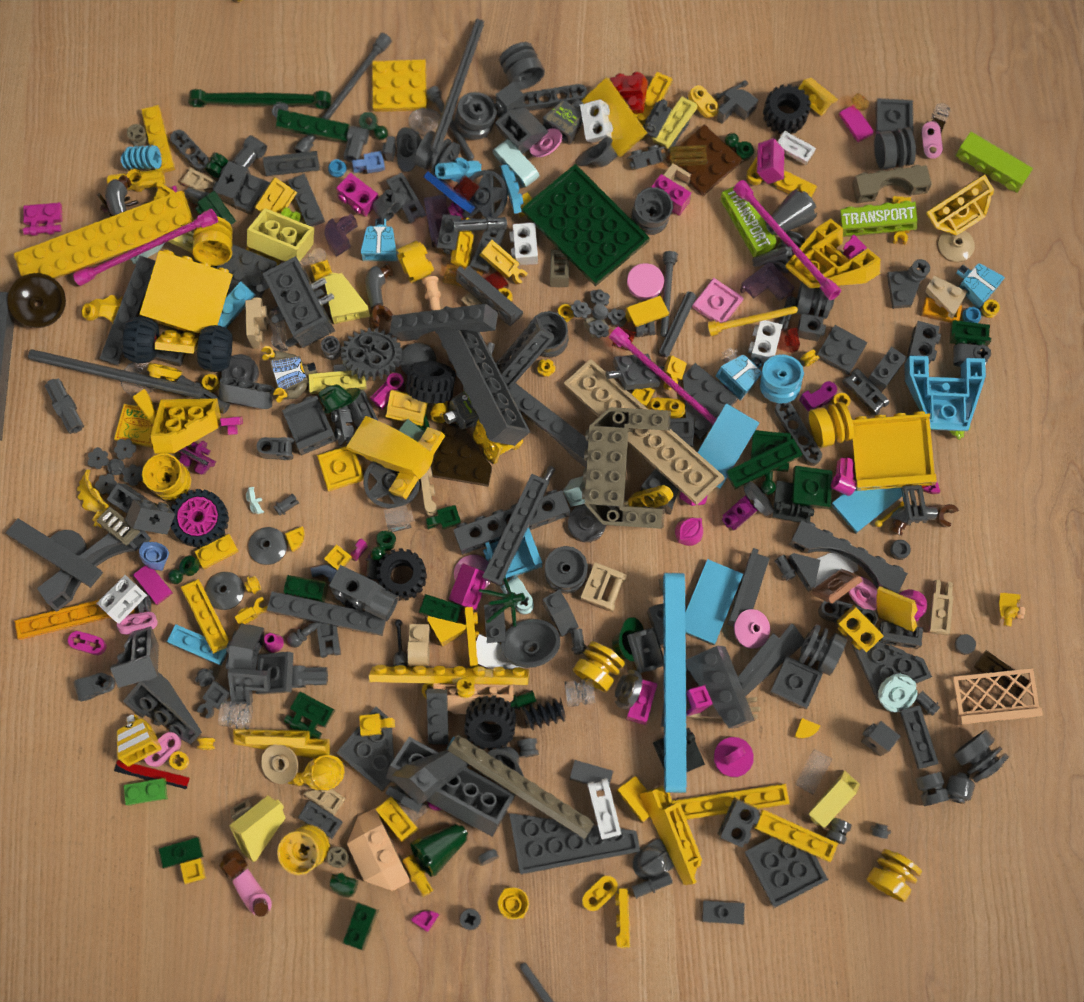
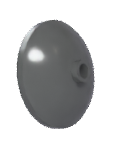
[501,619,560,668]

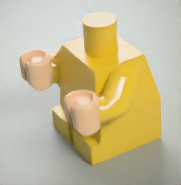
[999,593,1025,627]

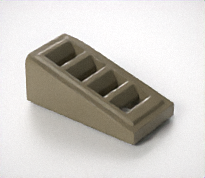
[550,250,569,287]
[97,507,140,546]

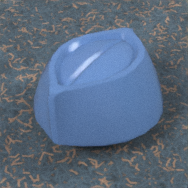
[139,542,169,571]

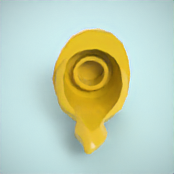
[288,755,345,791]

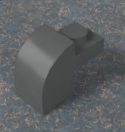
[717,89,758,124]

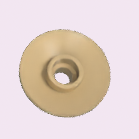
[938,230,975,262]
[261,745,298,784]

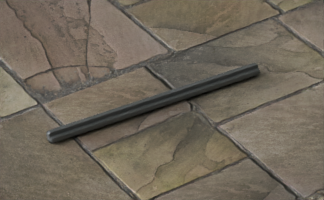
[430,19,484,153]
[28,349,203,399]

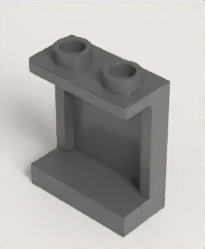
[282,396,336,456]

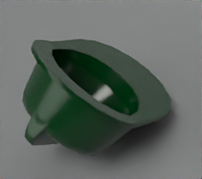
[318,384,360,414]
[612,617,644,661]

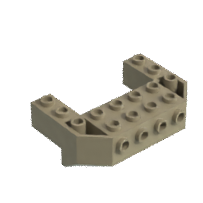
[582,407,671,529]

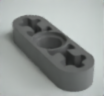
[170,130,210,173]

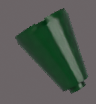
[410,824,468,877]

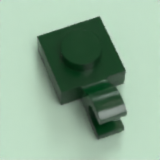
[426,505,461,530]

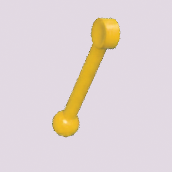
[875,501,904,527]

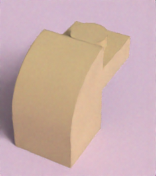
[408,624,430,667]

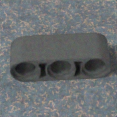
[219,377,274,409]
[818,600,877,627]

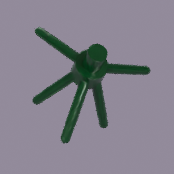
[479,576,525,627]

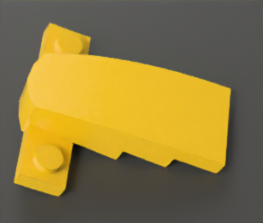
[346,416,445,500]

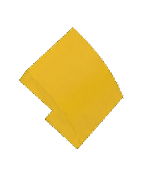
[876,586,918,632]

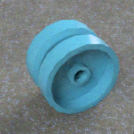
[759,355,804,403]

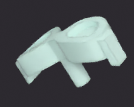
[246,487,264,514]

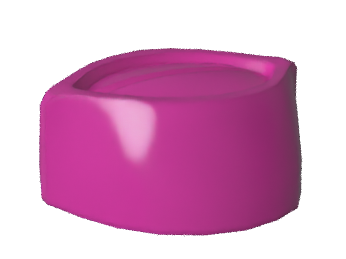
[675,517,703,546]

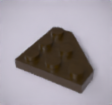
[432,422,492,487]

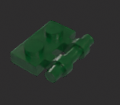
[284,691,335,739]

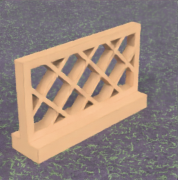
[952,669,1043,725]

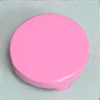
[627,263,664,301]

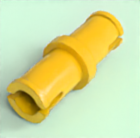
[402,855,434,897]

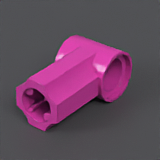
[370,373,405,410]
[831,458,857,496]

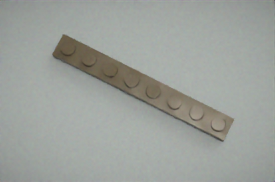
[447,735,595,839]

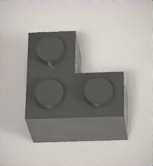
[226,623,264,671]

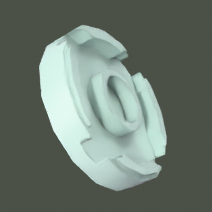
[878,673,917,712]

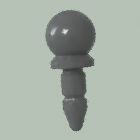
[287,622,319,648]

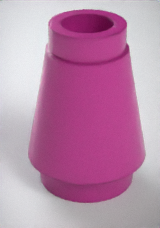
[264,633,284,653]

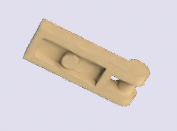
[421,466,437,517]

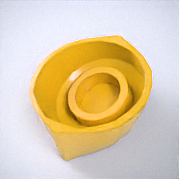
[498,888,529,919]

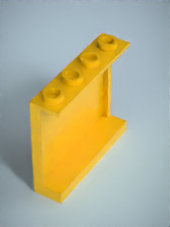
[139,250,233,336]
[852,411,937,491]

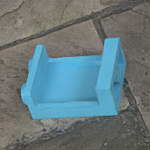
[483,527,542,579]

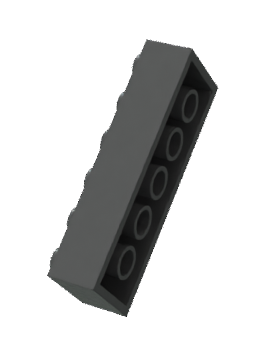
[386,737,515,837]

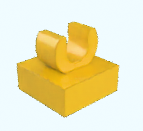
[310,260,332,281]

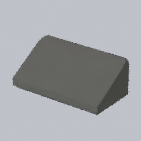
[347,389,378,429]
[569,760,613,786]

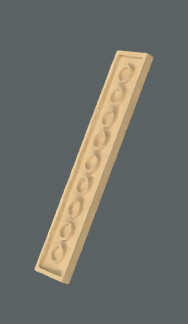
[564,359,724,505]

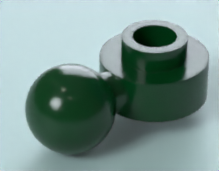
[359,112,388,140]
[725,133,754,161]
[370,531,396,562]
[168,555,200,584]

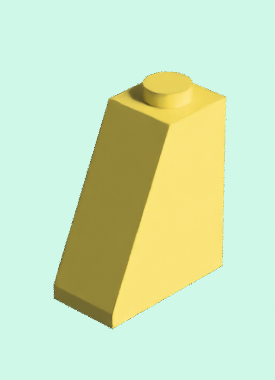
[324,273,370,324]
[809,771,860,828]
[229,796,285,862]

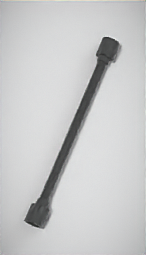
[294,33,392,153]

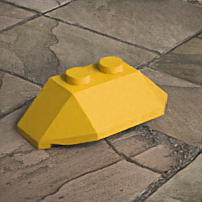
[926,175,994,236]

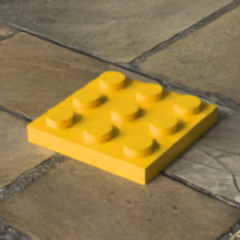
[373,59,427,112]

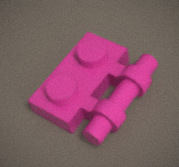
[23,203,62,236]

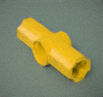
[107,169,165,192]

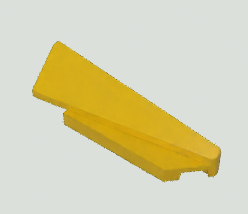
[233,729,330,759]
[640,785,702,885]

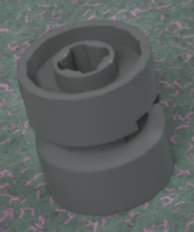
[915,772,950,807]

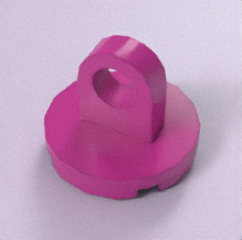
[713,737,754,778]

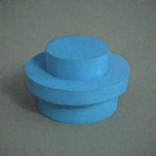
[328,159,346,177]
[962,307,981,323]

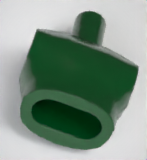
[330,873,358,898]

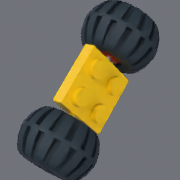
[122,316,233,372]

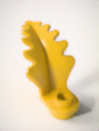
[82,295,141,323]
[77,469,109,528]

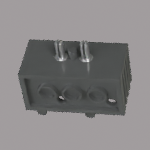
[256,256,335,348]

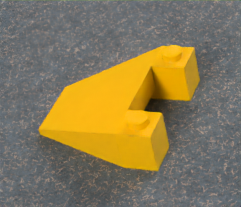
[785,219,881,288]

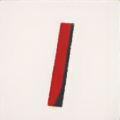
[114,760,190,789]

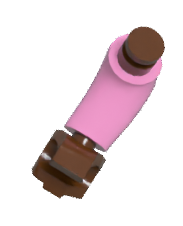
[219,850,272,917]

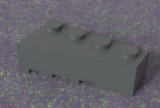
[686,646,755,728]

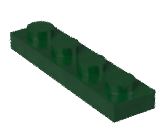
[275,109,350,143]
[726,438,803,490]

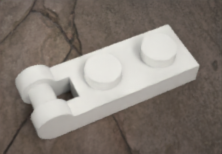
[588,778,621,839]

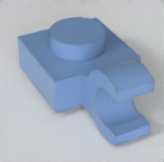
[352,151,385,174]

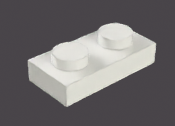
[778,131,816,165]

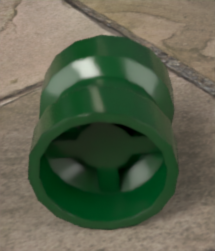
[204,152,228,178]

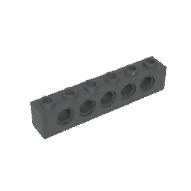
[453,490,570,555]

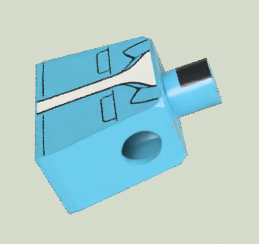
[361,218,398,261]
[956,264,1005,309]
[716,355,762,401]

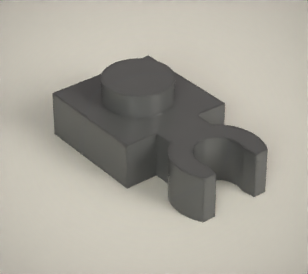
[197,681,230,719]

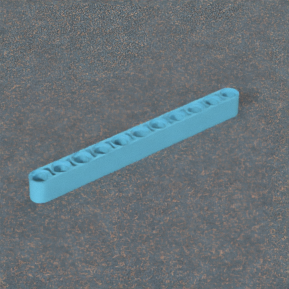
[663,573,687,793]

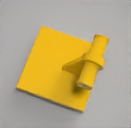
[473,419,523,464]

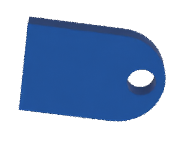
[424,171,476,213]

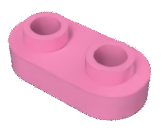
[922,121,943,158]
[117,612,158,635]
[144,732,181,767]

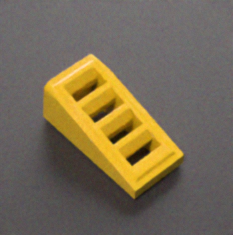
[133,389,156,425]

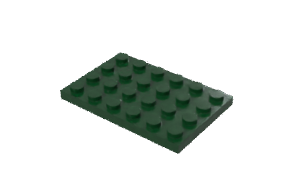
[521,164,650,287]

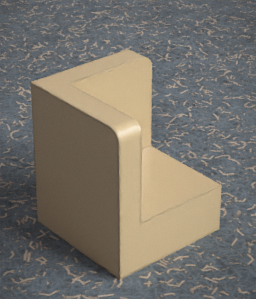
[664,163,691,188]

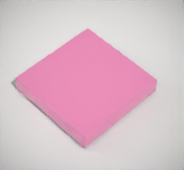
[692,278,744,323]

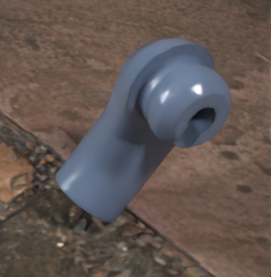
[311,564,337,582]

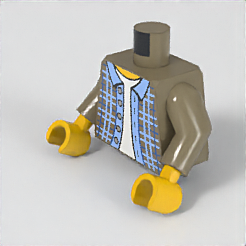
[261,346,317,403]

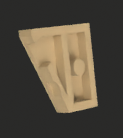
[925,276,968,319]

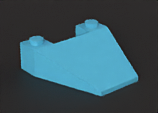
[904,356,986,431]

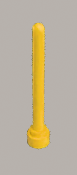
[708,306,798,336]

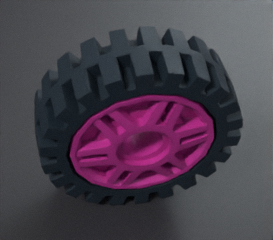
[171,489,229,548]

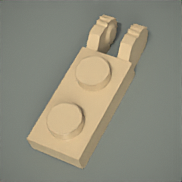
[928,580,953,636]

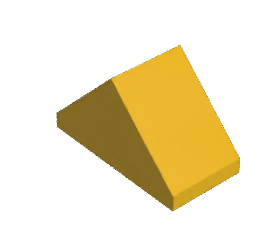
[427,616,467,647]

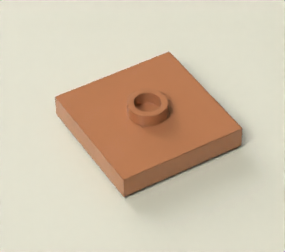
[812,569,862,604]

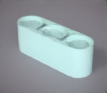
[492,139,540,188]

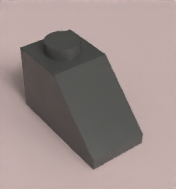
[543,590,579,637]

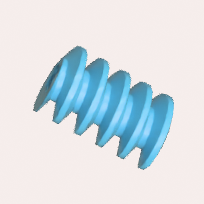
[121,145,162,170]

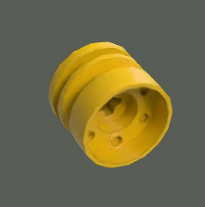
[193,216,232,266]
[809,402,854,448]
[142,453,192,501]
[572,641,625,693]
[277,825,330,875]
[866,849,922,903]

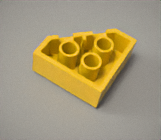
[151,399,221,454]

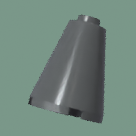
[766,189,817,235]

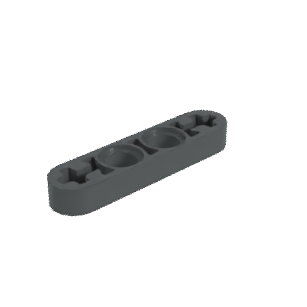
[523,84,587,111]
[774,402,822,466]

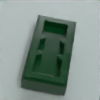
[419,594,462,623]
[159,837,204,869]

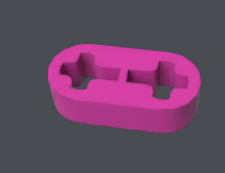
[68,631,107,655]

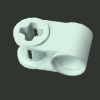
[500,576,534,615]

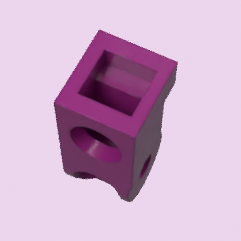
[799,381,837,413]

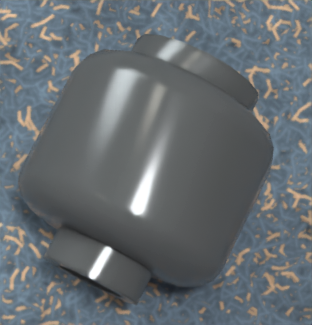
[946,772,975,804]

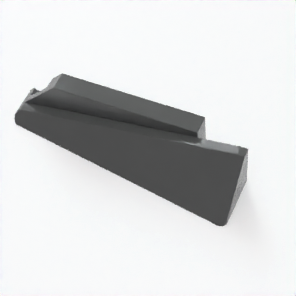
[738,623,805,696]

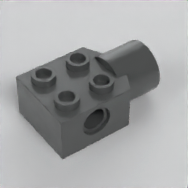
[329,565,399,621]

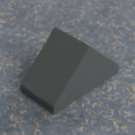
[788,553,821,592]

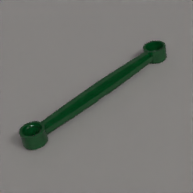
[188,89,331,109]

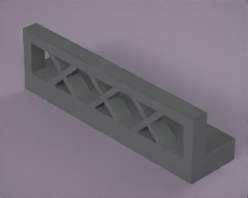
[456,266,523,327]
[496,317,555,387]
[727,548,770,627]

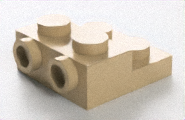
[245,298,270,349]

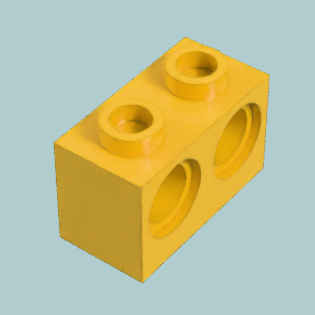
[837,605,884,652]

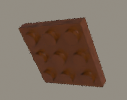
[666,124,742,196]

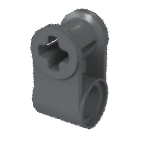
[372,189,406,221]
[953,343,991,367]
[257,437,294,460]
[73,673,115,701]

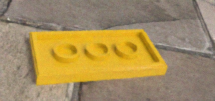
[581,78,647,157]

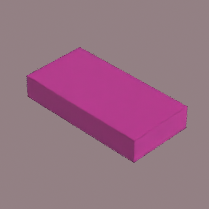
[839,104,874,142]
[133,565,173,605]

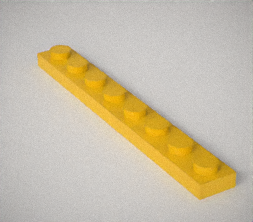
[369,665,529,685]

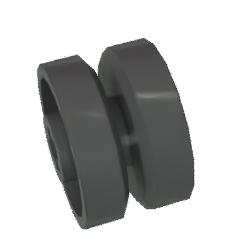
[454,92,497,140]
[545,546,588,594]

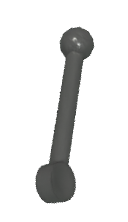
[714,80,748,100]

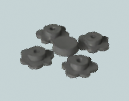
[571,289,627,338]
[88,439,143,495]

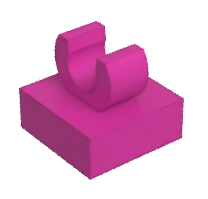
[220,416,243,435]

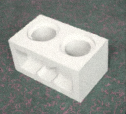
[580,100,613,143]
[510,223,538,265]
[748,320,783,363]
[97,575,147,624]

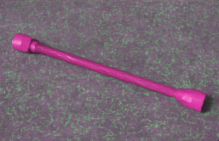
[733,180,841,300]
[73,209,218,286]
[609,326,717,425]

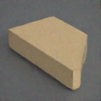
[181,168,217,191]
[304,789,346,816]

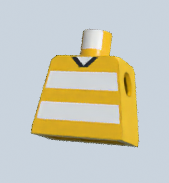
[117,715,162,766]

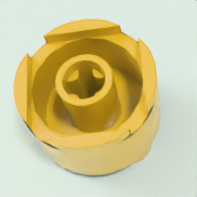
[396,240,434,283]

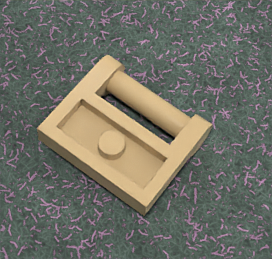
[581,562,627,612]

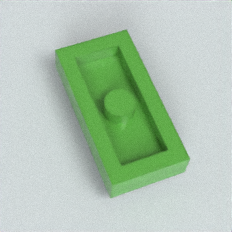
[124,778,168,806]

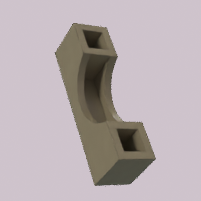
[853,165,932,203]

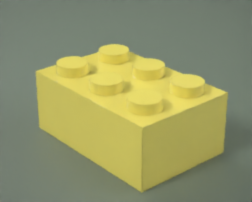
[247,208,314,262]

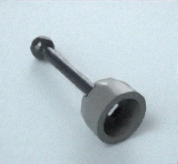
[393,619,408,666]

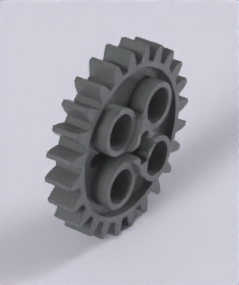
[341,328,402,381]

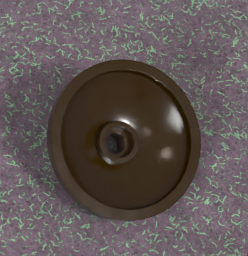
[7,273,66,328]

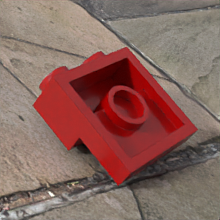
[610,72,648,114]

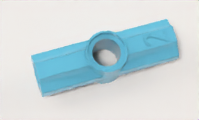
[435,157,482,182]

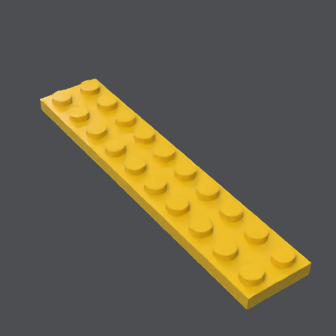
[13,191,194,279]

